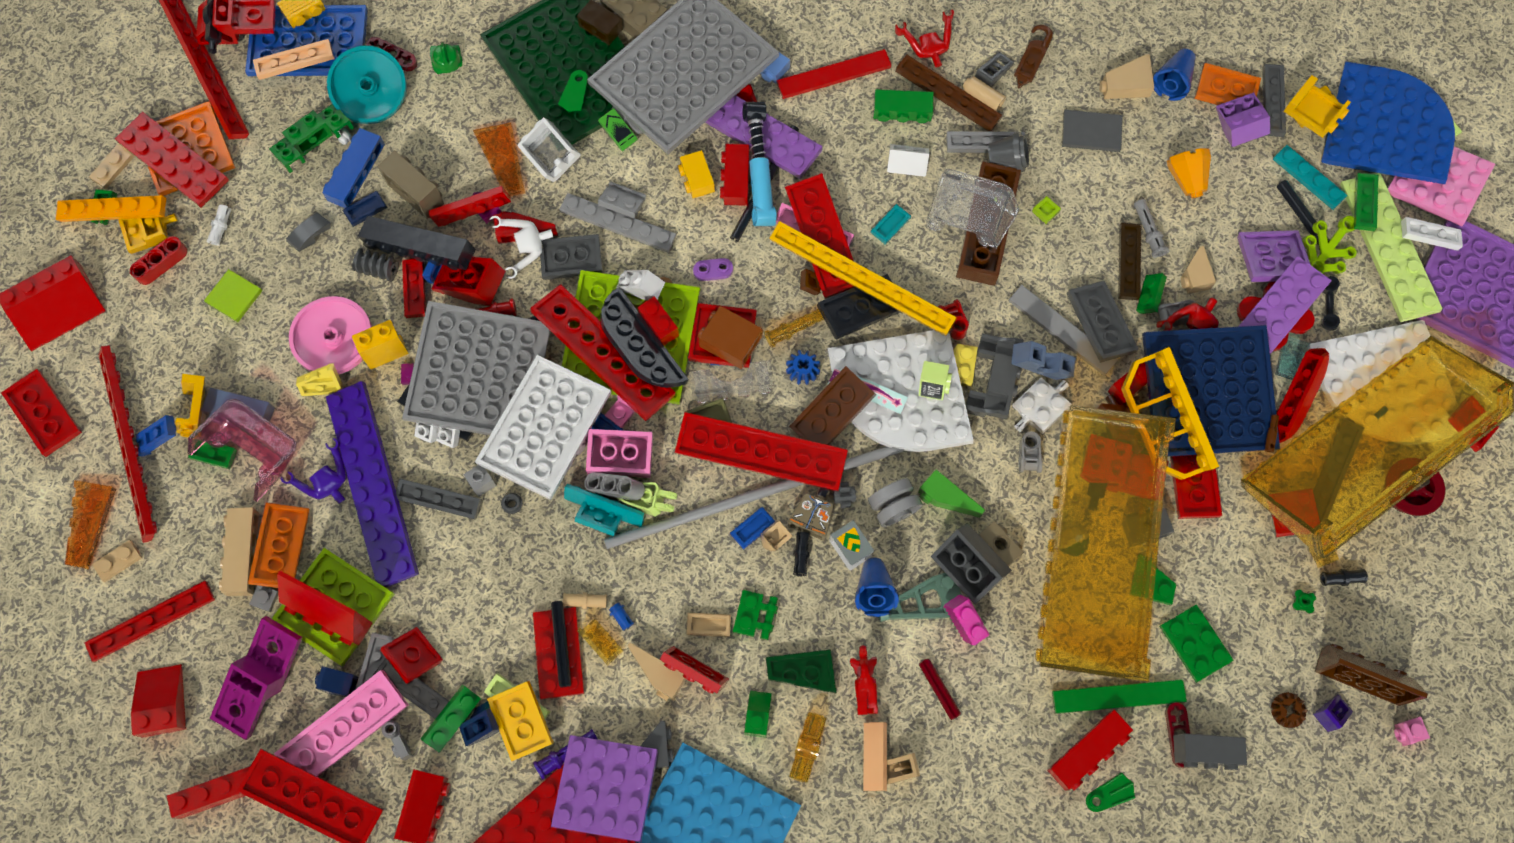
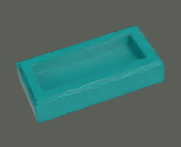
[870,204,911,245]

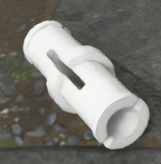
[207,205,232,246]

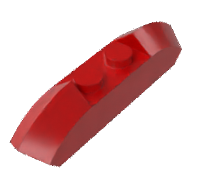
[1276,348,1329,443]

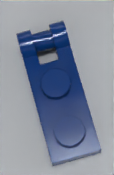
[136,415,176,457]

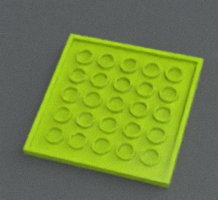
[561,270,700,405]

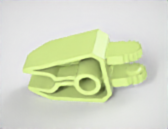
[617,482,677,517]

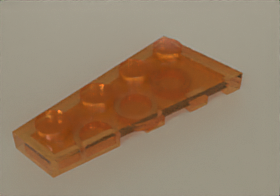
[65,480,116,570]

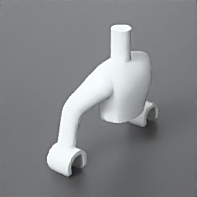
[489,216,553,279]

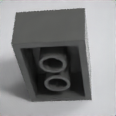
[931,523,1012,604]

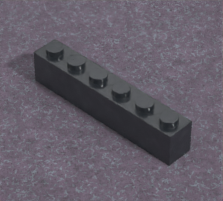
[358,216,476,270]

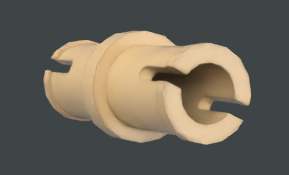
[563,592,607,609]

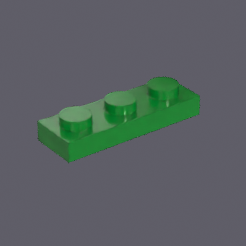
[1354,173,1379,231]
[420,684,481,753]

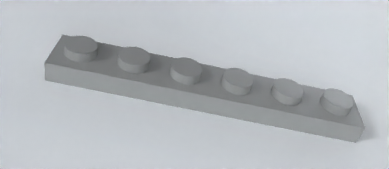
[559,193,676,253]

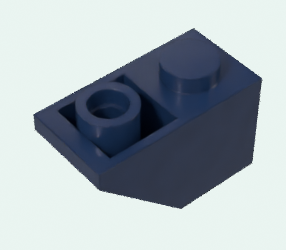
[315,666,359,697]

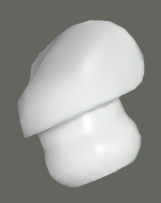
[338,127,352,145]

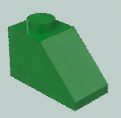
[744,691,772,738]

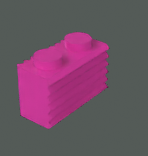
[943,594,990,646]

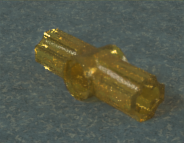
[789,712,826,783]

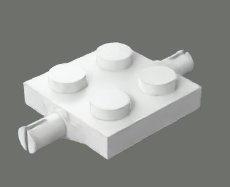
[1012,377,1072,434]

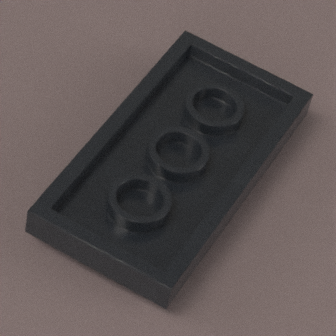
[817,274,900,340]

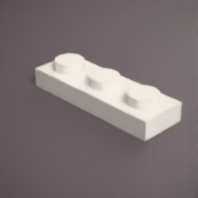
[1401,217,1463,251]

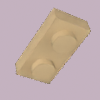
[92,540,142,582]

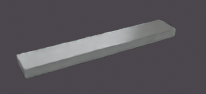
[1009,285,1118,376]

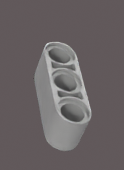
[584,472,645,500]

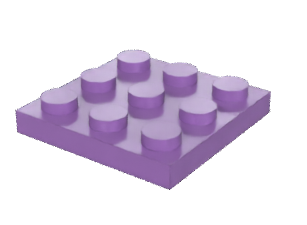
[1237,230,1311,282]

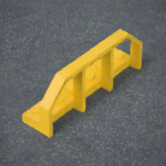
[1121,347,1219,480]

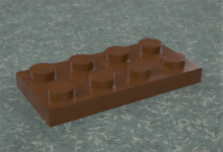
[789,366,876,445]

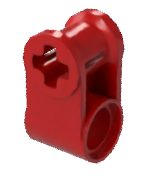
[938,299,969,340]

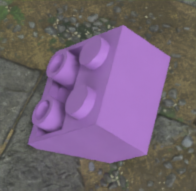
[1216,93,1270,147]

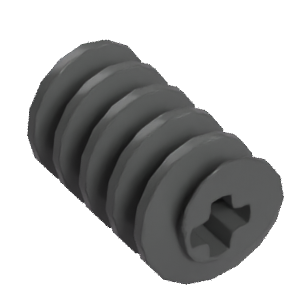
[352,248,399,282]

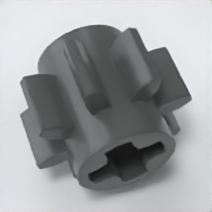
[833,482,856,508]

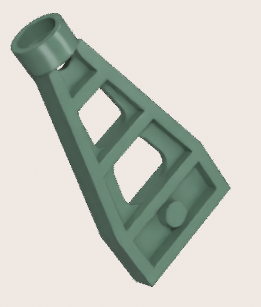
[878,573,962,622]

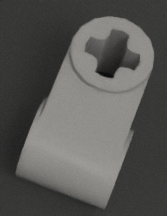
[1157,300,1196,329]
[1018,431,1043,473]

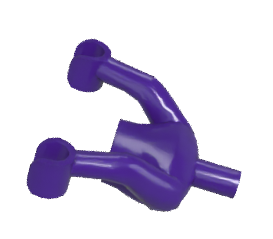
[280,438,346,504]

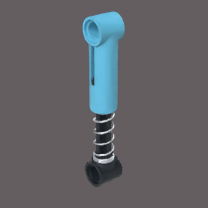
[742,102,777,226]

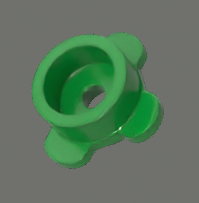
[1292,590,1316,614]

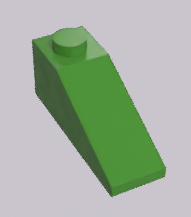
[918,470,985,518]

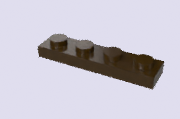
[1118,222,1141,301]

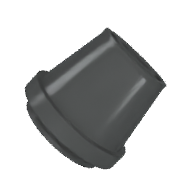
[988,132,1029,172]

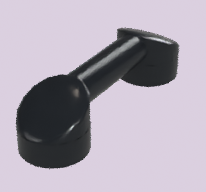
[1321,276,1340,331]

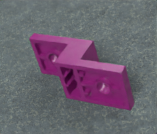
[210,616,303,740]

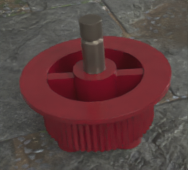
[1384,458,1446,516]

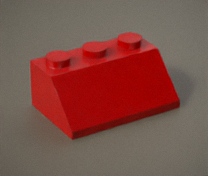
[394,769,450,843]

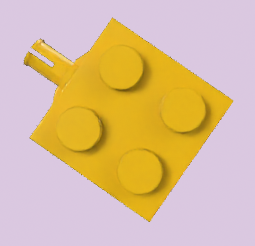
[118,213,178,254]

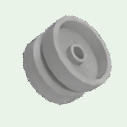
[868,478,923,527]

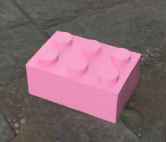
[586,429,653,478]

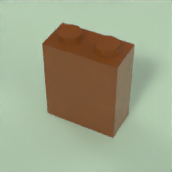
[698,306,763,369]

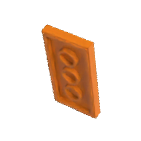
[248,502,310,588]

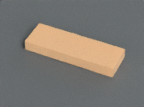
[863,722,887,791]

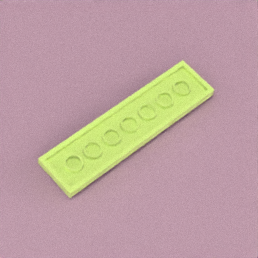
[1340,173,1443,322]

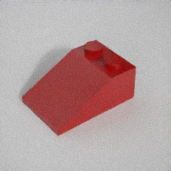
[431,257,506,306]
[131,664,186,738]

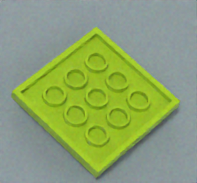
[272,548,395,667]

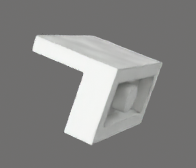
[887,144,929,177]

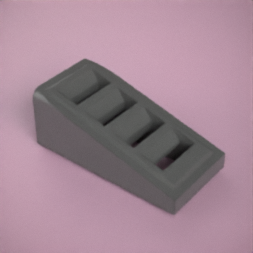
[975,52,1014,87]

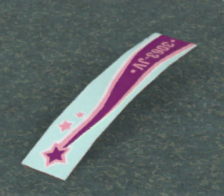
[828,368,908,414]

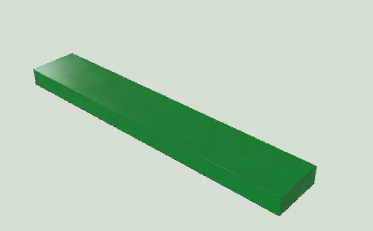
[1052,680,1187,714]

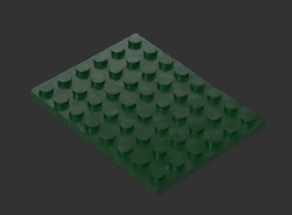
[480,0,625,152]

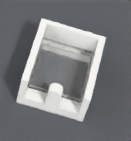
[517,117,581,182]

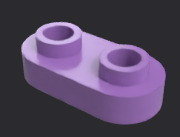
[693,258,733,281]

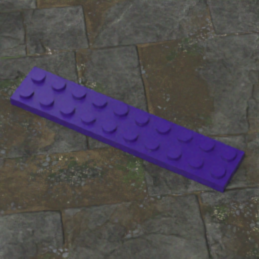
[325,381,419,588]

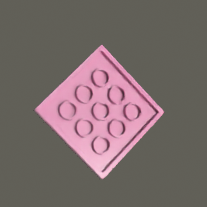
[1388,147,1495,226]

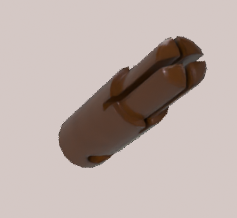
[1264,415,1279,453]

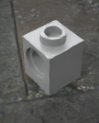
[463,465,496,497]

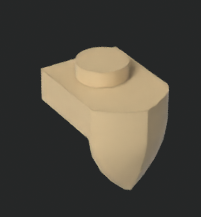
[760,519,793,551]

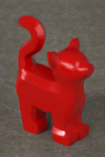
[850,645,878,715]

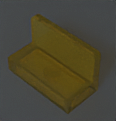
[577,619,623,666]

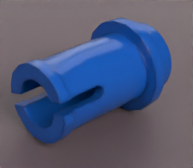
[609,603,634,631]

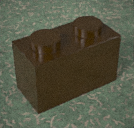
[577,0,623,46]

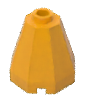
[1167,148,1211,198]

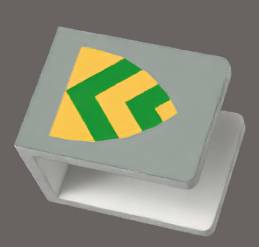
[829,520,874,570]

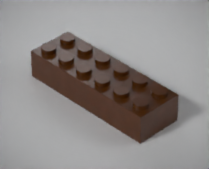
[956,161,1021,286]

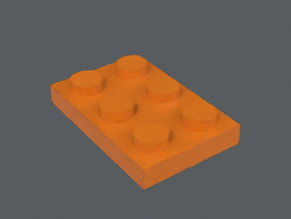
[1194,63,1261,105]

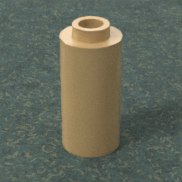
[962,76,1006,112]

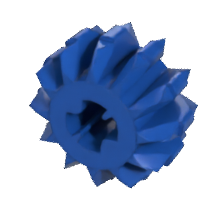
[786,350,820,385]

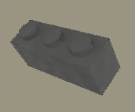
[1173,734,1247,770]

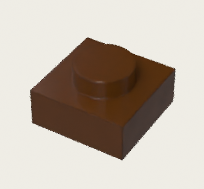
[800,269,821,295]

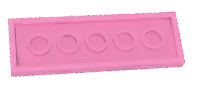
[274,670,409,777]

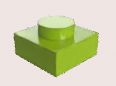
[1032,196,1061,224]

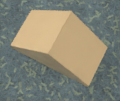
[887,753,920,784]

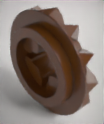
[1271,692,1308,728]

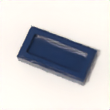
[342,191,388,227]

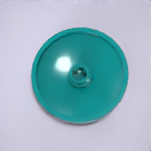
[327,46,407,124]

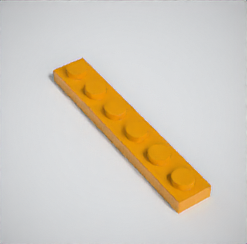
[55,195,167,222]

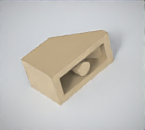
[1181,246,1216,294]

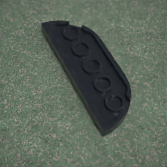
[600,287,689,388]

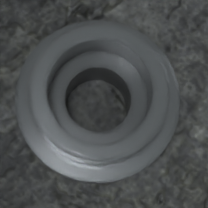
[501,493,523,514]

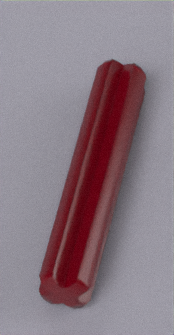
[919,658,961,720]

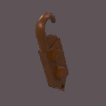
[1014,24,1053,89]

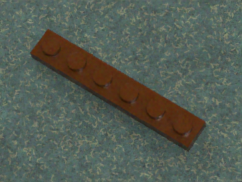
[895,55,1002,132]

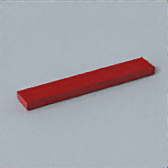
[777,49,891,99]
[84,580,215,662]

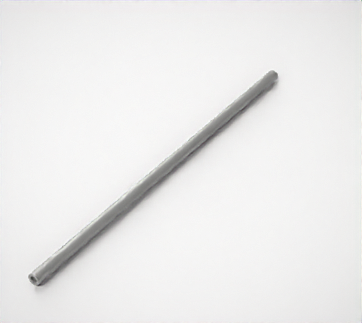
[604,446,904,549]

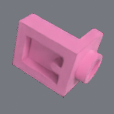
[605,396,635,428]
[1394,717,1430,746]

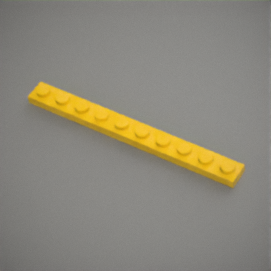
[769,221,956,336]

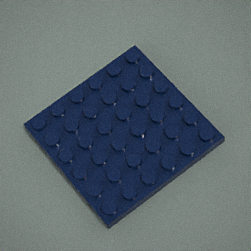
[1142,325,1280,457]

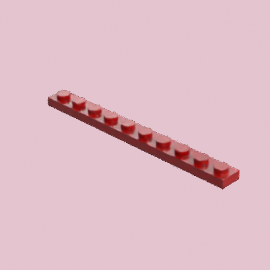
[159,0,249,139]
[98,345,157,543]

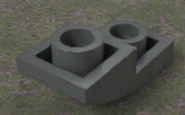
[286,212,331,252]

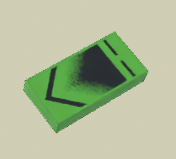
[598,108,638,152]

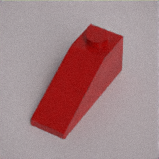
[493,211,558,244]

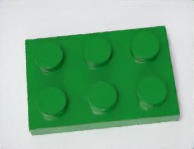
[1159,604,1234,683]

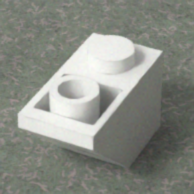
[616,270,665,300]

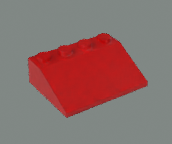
[0,255,106,352]
[277,570,373,646]

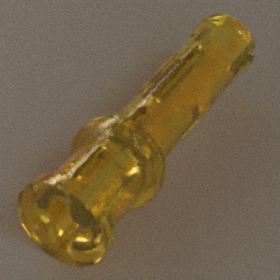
[764,309,824,348]

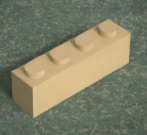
[219,507,259,596]

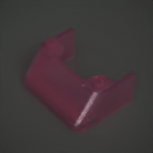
[187,399,297,502]

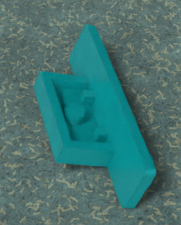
[564,484,645,536]

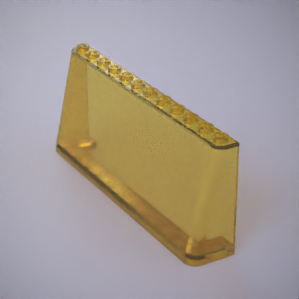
[1241,336,1514,558]
[1035,405,1176,682]

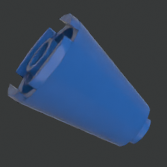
[1153,49,1196,101]
[855,558,899,617]

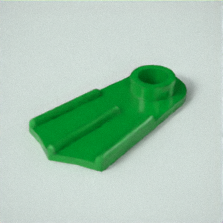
[558,70,588,112]
[1086,773,1136,812]

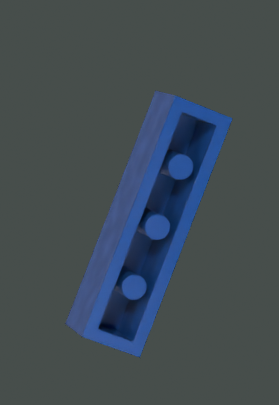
[323,128,385,208]

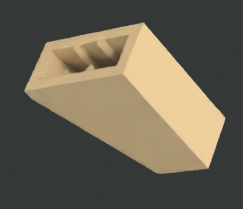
[1100,54,1154,99]

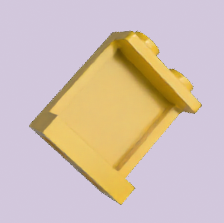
[1283,75,1351,138]
[352,320,409,370]
[175,374,206,438]

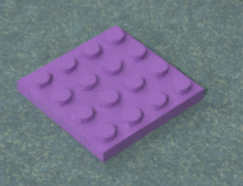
[551,735,658,842]

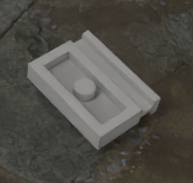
[598,181,646,218]

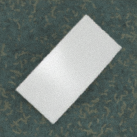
[414,423,460,448]

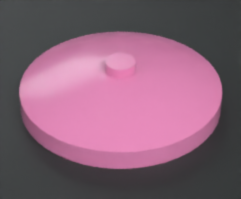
[289,296,372,375]

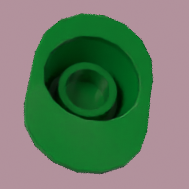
[430,42,462,75]

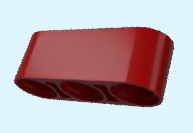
[130,236,187,285]

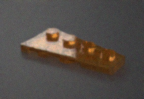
[473,122,525,196]

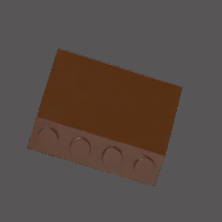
[1315,644,1428,706]

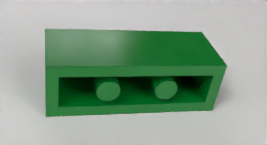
[873,89,933,123]

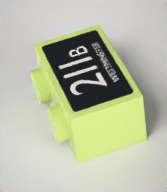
[918,361,952,400]

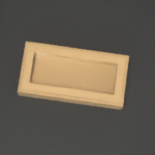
[687,613,731,637]

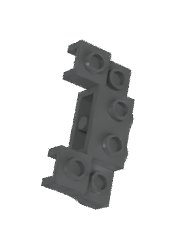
[966,333,1024,419]

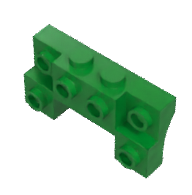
[269,104,354,173]

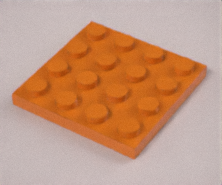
[148,101,236,196]

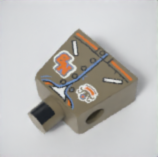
[788,487,833,541]

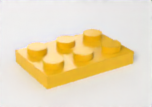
[487,681,554,762]

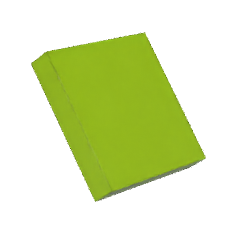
[204,269,262,322]

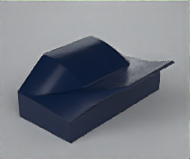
[459,701,499,746]

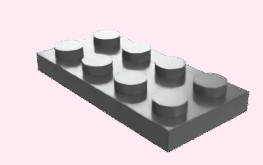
[1067,281,1139,363]

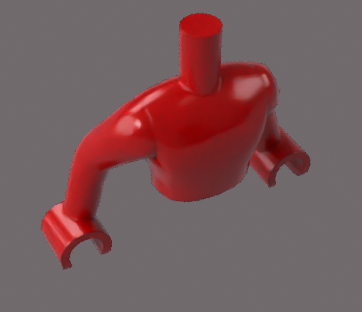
[895,10,954,68]
[1156,298,1219,331]

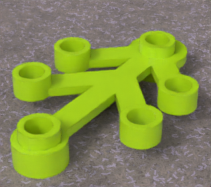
[1302,216,1357,274]

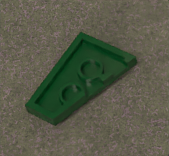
[766,649,837,694]

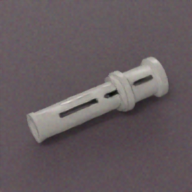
[1134,199,1170,258]

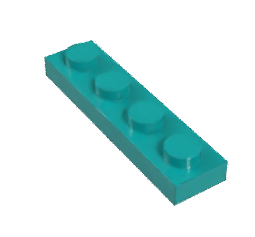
[1273,145,1347,210]

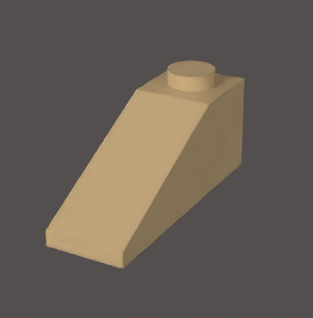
[628,642,686,701]

